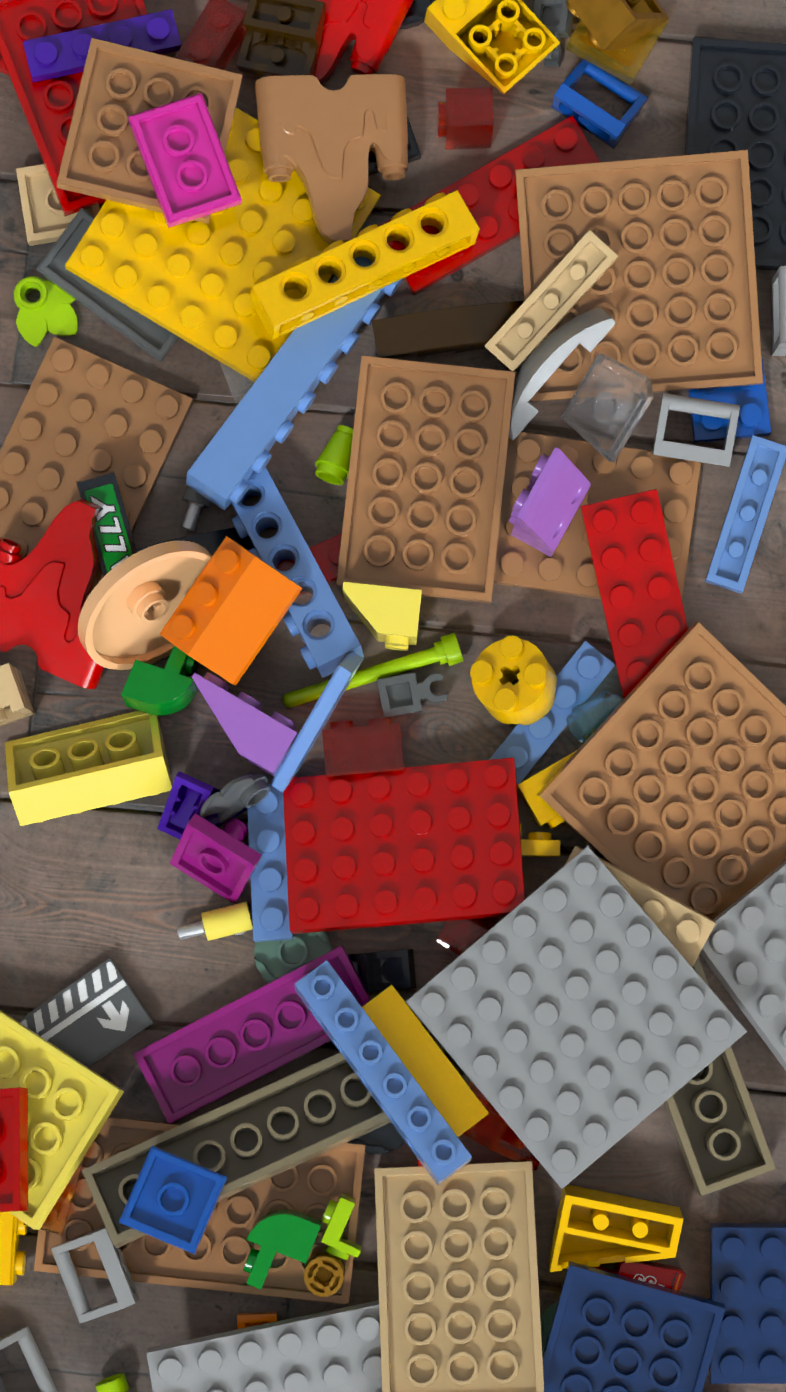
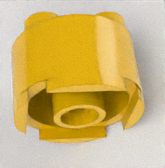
[470,635,557,725]

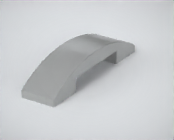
[509,307,616,440]

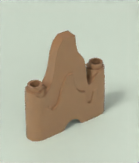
[255,74,408,245]

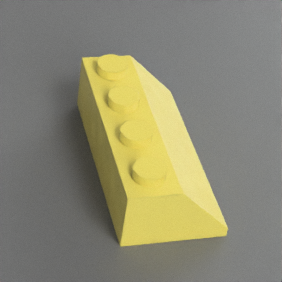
[5,711,172,826]

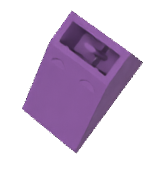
[509,447,591,557]
[192,672,298,777]

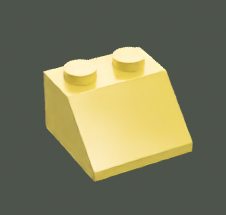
[343,582,422,651]

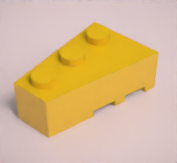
[548,1184,684,1272]

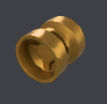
[304,1251,344,1297]

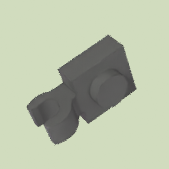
[533,0,574,67]

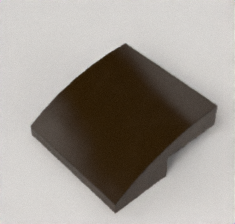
[236,0,326,77]

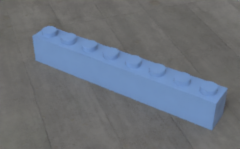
[186,257,403,511]

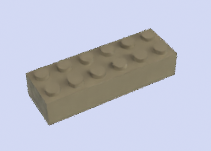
[664,957,776,1196]

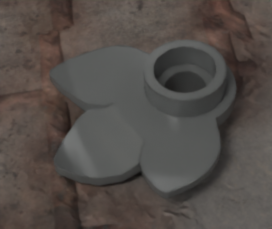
[200,772,270,824]

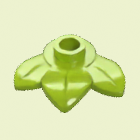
[14,276,78,347]

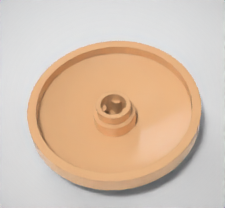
[78,541,212,670]

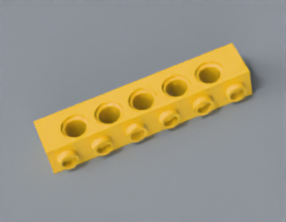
[250,190,480,340]

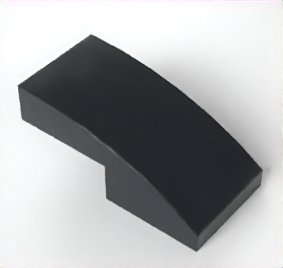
[348,949,416,992]

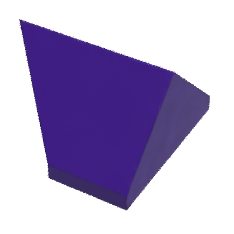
[157,771,248,839]

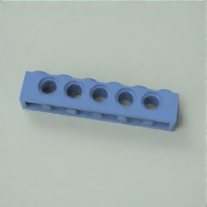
[229,467,364,678]
[294,960,472,1185]

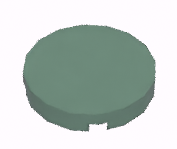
[254,931,331,982]

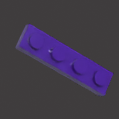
[23,9,181,83]

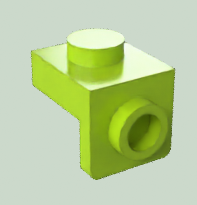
[321,1193,361,1260]

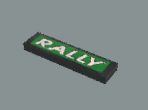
[76,471,136,577]

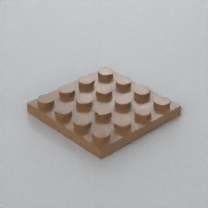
[57,38,243,224]

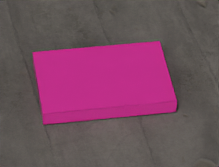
[128,93,242,228]

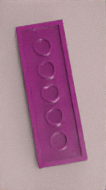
[133,945,371,1124]

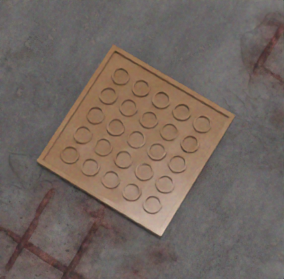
[515,150,763,402]
[537,622,786,920]

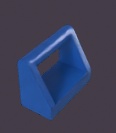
[552,56,648,149]

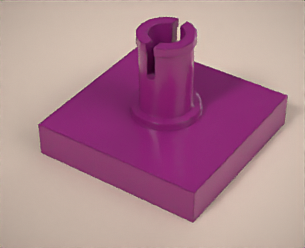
[169,813,262,904]

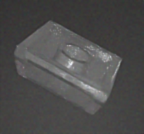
[561,353,653,462]

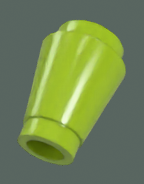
[315,425,353,485]

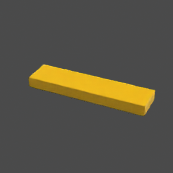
[362,985,489,1137]

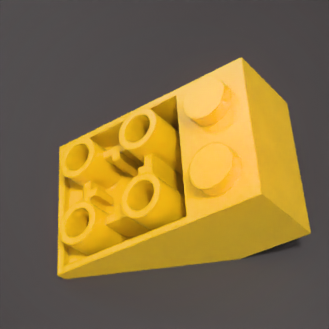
[424,0,560,94]

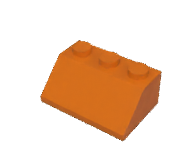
[160,536,303,686]

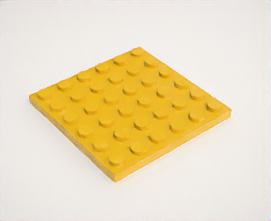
[65,108,381,382]

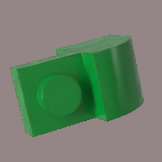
[121,645,199,716]
[243,1210,322,1289]

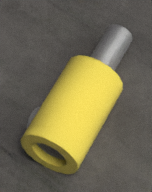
[177,901,253,941]

